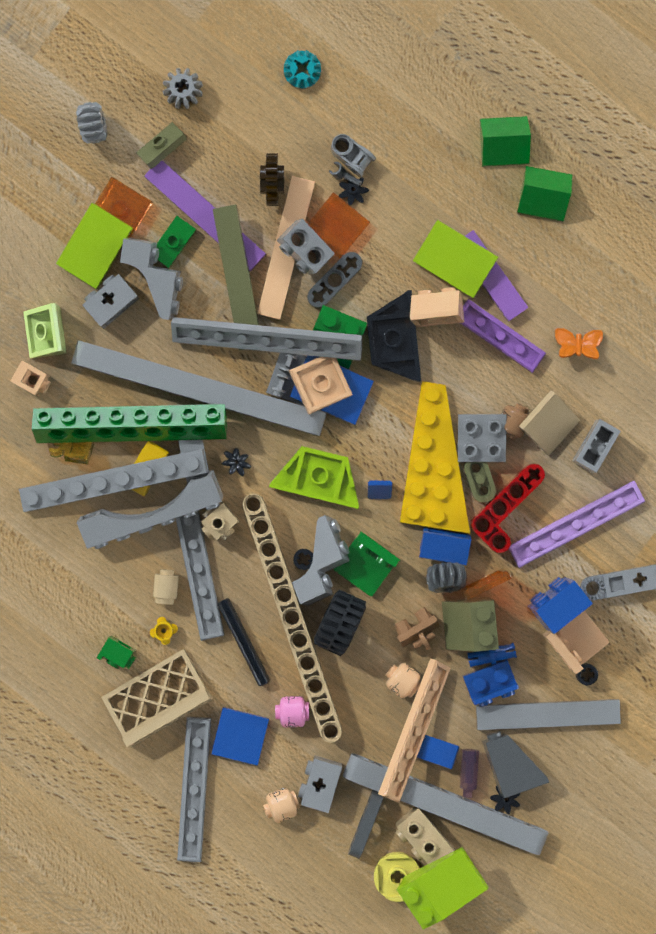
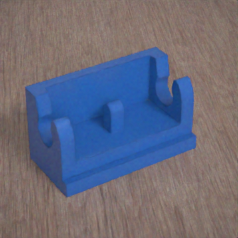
[419,527,471,565]

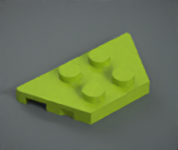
[269,446,359,509]

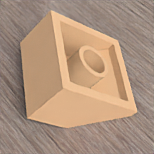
[410,287,464,327]

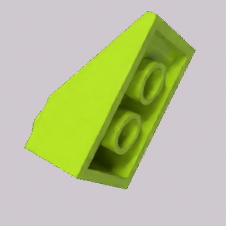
[396,847,489,930]

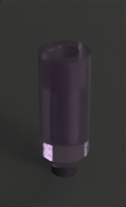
[460,749,479,798]

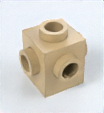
[201,503,239,540]

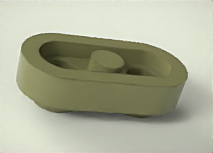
[464,462,496,503]

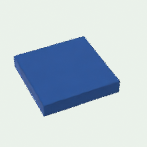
[211,707,269,766]

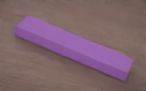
[466,230,528,322]
[460,299,546,373]

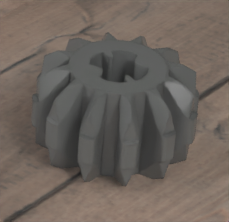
[426,562,467,594]

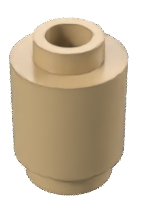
[153,569,179,604]

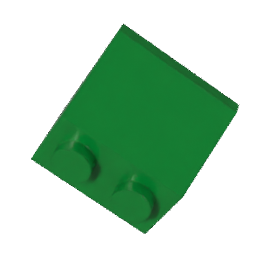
[313,305,367,369]

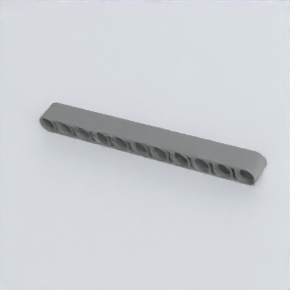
[71,341,327,436]

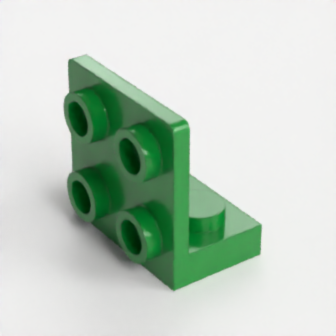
[334,531,400,596]

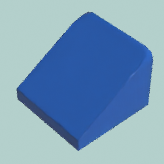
[368,480,392,499]

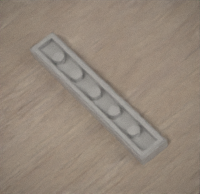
[175,510,224,641]
[476,699,621,730]
[177,716,211,862]

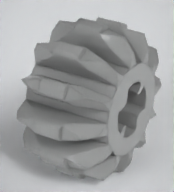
[163,68,203,109]
[76,102,107,144]

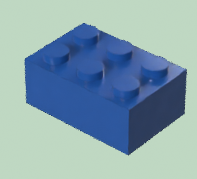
[528,577,593,634]

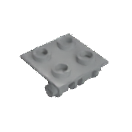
[266,353,306,406]
[457,414,506,462]

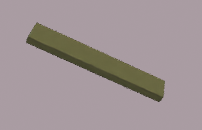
[213,204,259,350]

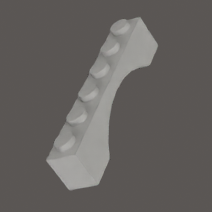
[76,470,223,549]

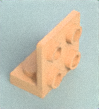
[542,611,609,674]

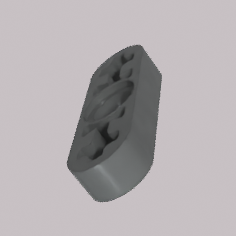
[307,252,362,308]
[348,790,383,859]

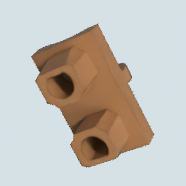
[395,607,440,650]

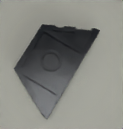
[366,290,421,382]

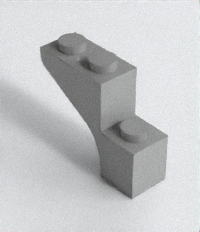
[120,238,183,320]
[292,515,350,606]

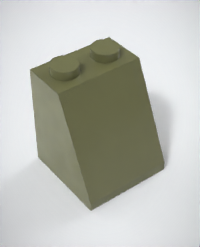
[442,597,499,652]

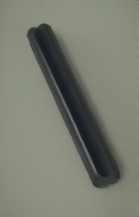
[218,598,270,686]

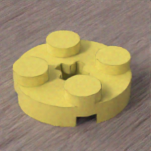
[374,852,420,902]

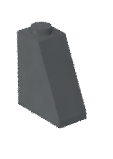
[482,731,549,798]

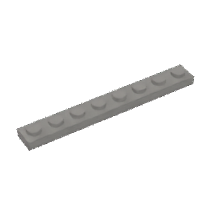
[171,317,362,360]
[19,449,208,512]

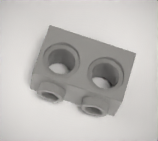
[277,219,335,275]

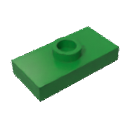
[156,216,197,269]

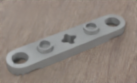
[580,564,656,600]

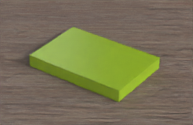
[56,203,133,289]
[413,220,499,298]

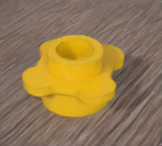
[150,617,178,645]

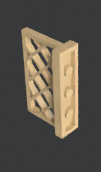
[101,649,213,747]

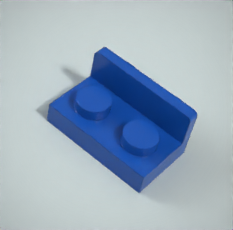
[463,659,519,707]

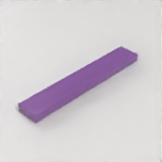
[144,161,266,272]

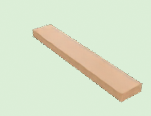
[257,176,315,320]
[378,658,451,803]

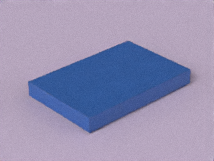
[289,355,374,425]

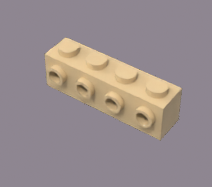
[396,807,455,864]

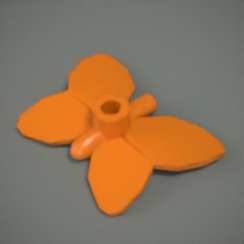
[555,328,603,359]

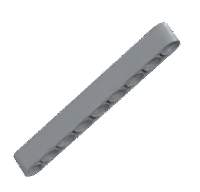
[343,753,549,855]

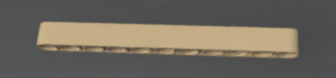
[242,493,342,743]

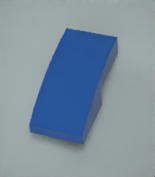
[417,735,460,769]

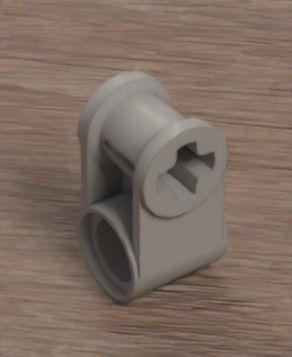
[331,134,376,177]

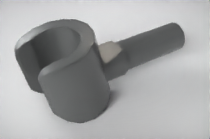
[329,161,362,186]

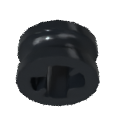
[293,549,313,570]
[575,663,598,686]

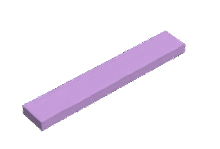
[509,481,646,568]

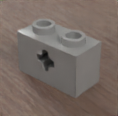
[83,274,140,329]
[572,419,621,473]
[298,755,342,813]

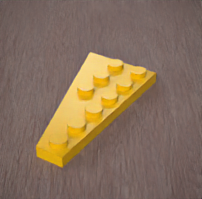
[399,381,470,533]

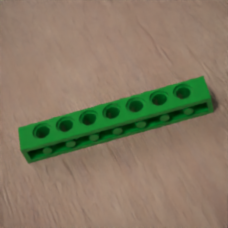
[32,404,227,443]

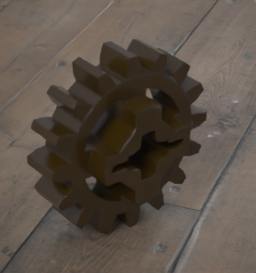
[260,153,285,206]

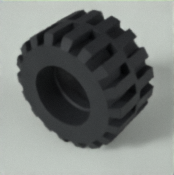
[314,589,366,656]

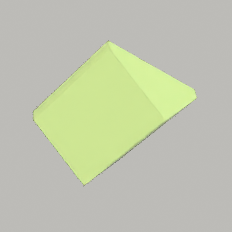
[23,303,67,358]

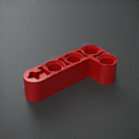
[470,464,545,553]

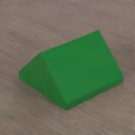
[480,116,531,167]
[517,166,573,222]

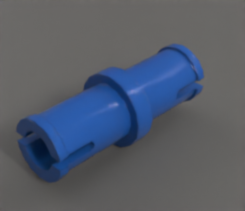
[467,642,517,668]

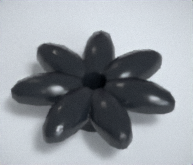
[339,177,369,206]
[222,448,251,476]
[490,785,521,814]

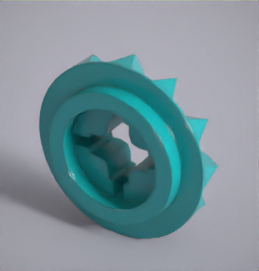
[283,50,321,89]

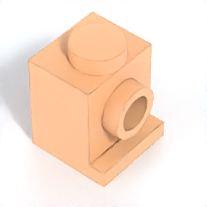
[10,361,51,396]

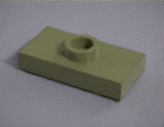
[136,122,187,169]

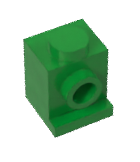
[96,635,136,669]

